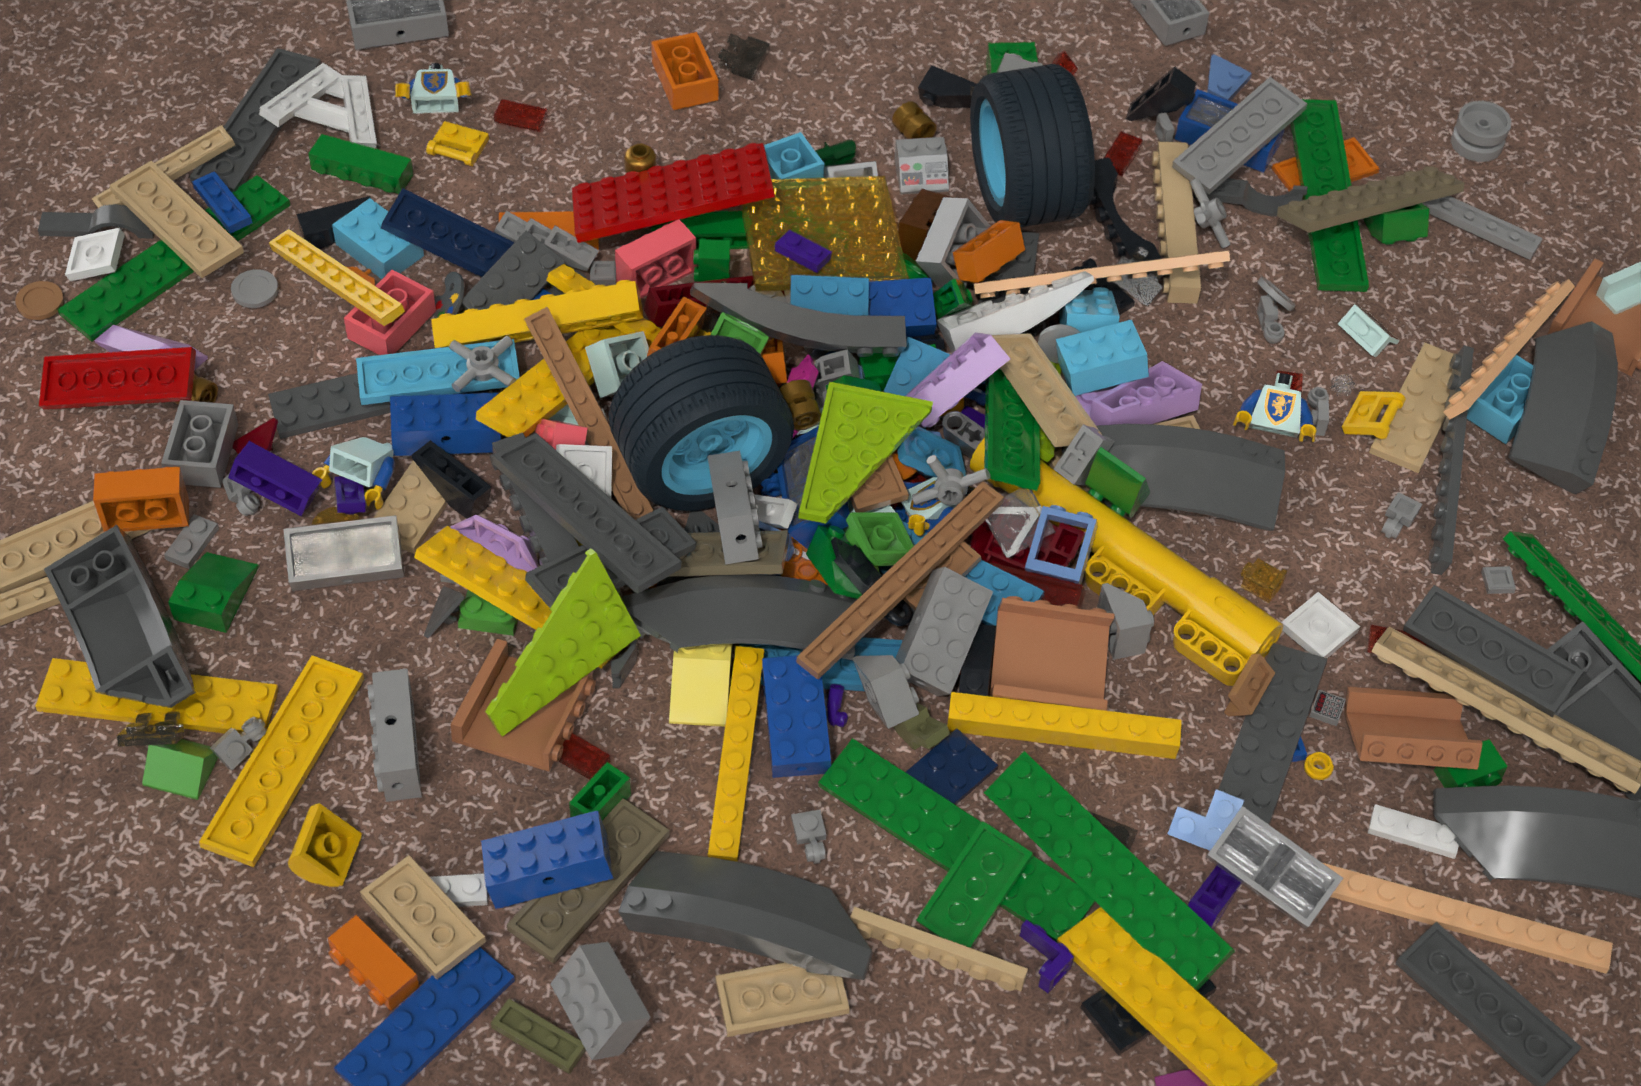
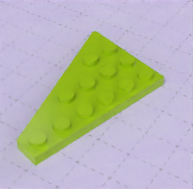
[798,382,933,524]
[485,548,641,737]

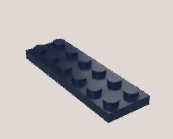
[381,188,515,277]

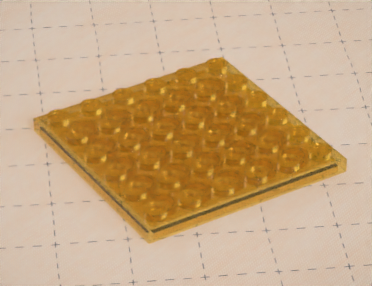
[741,176,909,292]

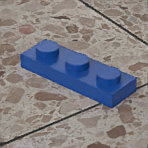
[192,171,252,233]

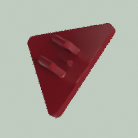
[232,418,278,454]

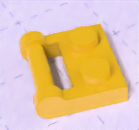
[426,121,489,167]
[1342,391,1406,439]

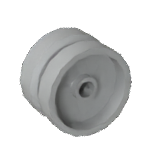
[1451,101,1512,162]

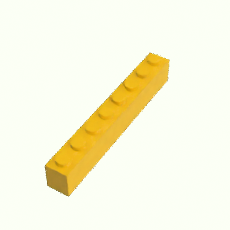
[431,280,644,348]
[947,692,1182,759]

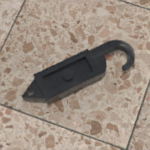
[831,537,912,626]

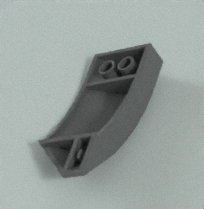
[690,283,906,357]
[1508,321,1618,494]
[1062,424,1285,531]
[44,525,196,708]
[622,574,857,660]
[1547,621,1641,802]
[1433,785,1641,899]
[618,851,873,980]

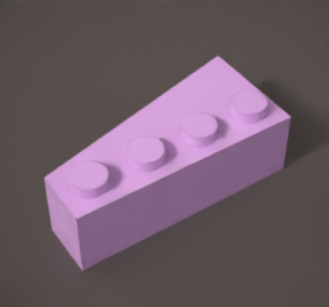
[905,332,1010,428]
[1090,361,1202,426]

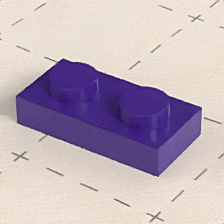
[774,230,832,273]
[334,476,365,515]

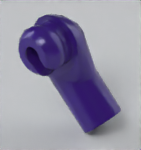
[827,684,848,728]

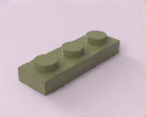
[491,999,586,1074]

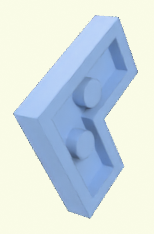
[1168,789,1244,851]

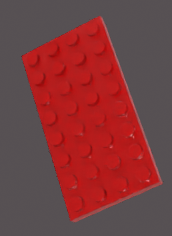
[572,143,775,243]

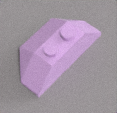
[450,515,539,572]

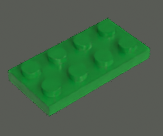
[916,821,1034,948]

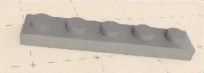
[1422,196,1543,260]

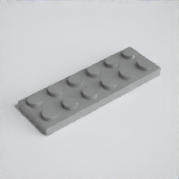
[1172,77,1307,195]

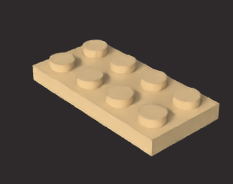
[374,460,448,554]
[360,855,486,979]
[715,963,850,1037]

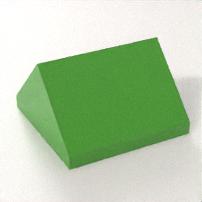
[142,735,218,800]

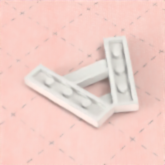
[259,63,377,149]

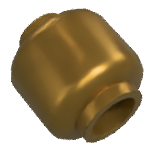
[624,143,657,173]

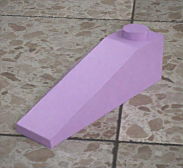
[95,325,208,370]

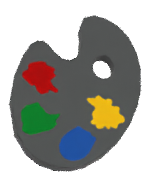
[434,272,464,318]

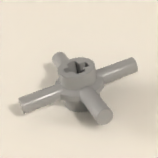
[1190,178,1231,249]
[449,336,516,392]
[912,455,990,505]

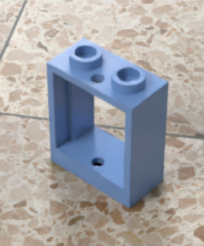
[1025,505,1097,589]

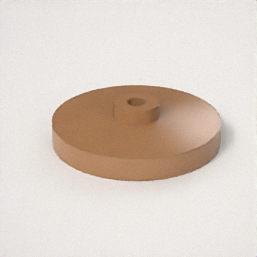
[15,281,64,320]

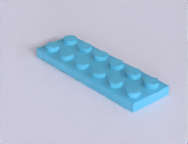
[356,339,520,405]

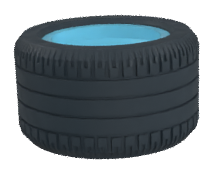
[970,64,1095,228]
[609,335,794,511]

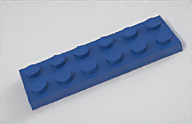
[334,947,515,1086]

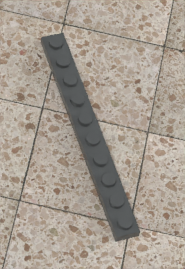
[1429,345,1474,575]

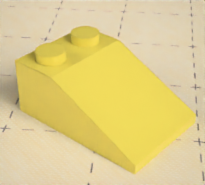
[669,644,732,727]

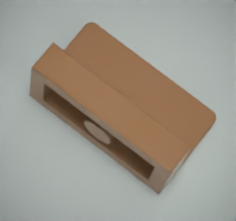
[1224,654,1275,717]

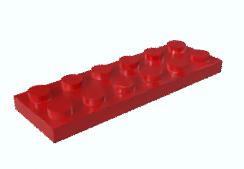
[39,347,196,410]

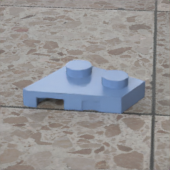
[1207,54,1252,101]

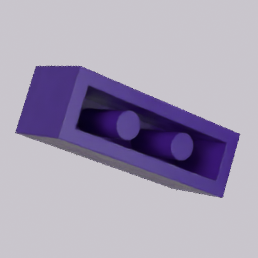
[228,441,322,516]

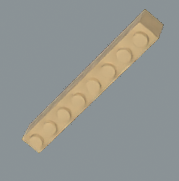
[1152,142,1201,304]

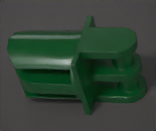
[815,140,856,167]

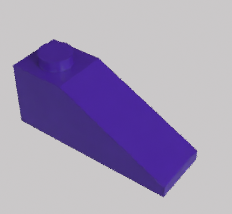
[1188,866,1242,930]

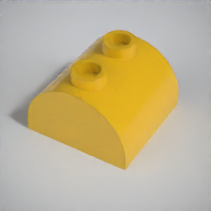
[288,803,362,887]

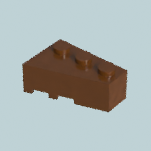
[894,188,950,261]

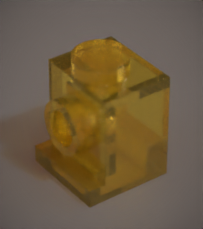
[1241,558,1287,603]

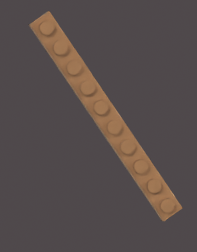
[524,307,654,520]
[796,482,1004,680]

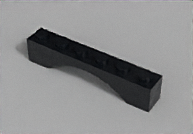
[1089,157,1162,284]

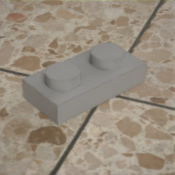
[164,514,219,569]

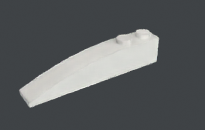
[936,271,1094,353]

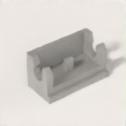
[1054,424,1115,486]

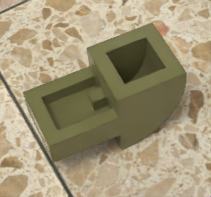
[893,703,950,750]

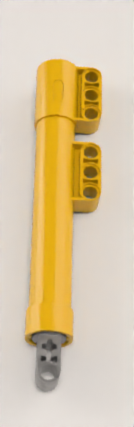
[942,411,1283,686]

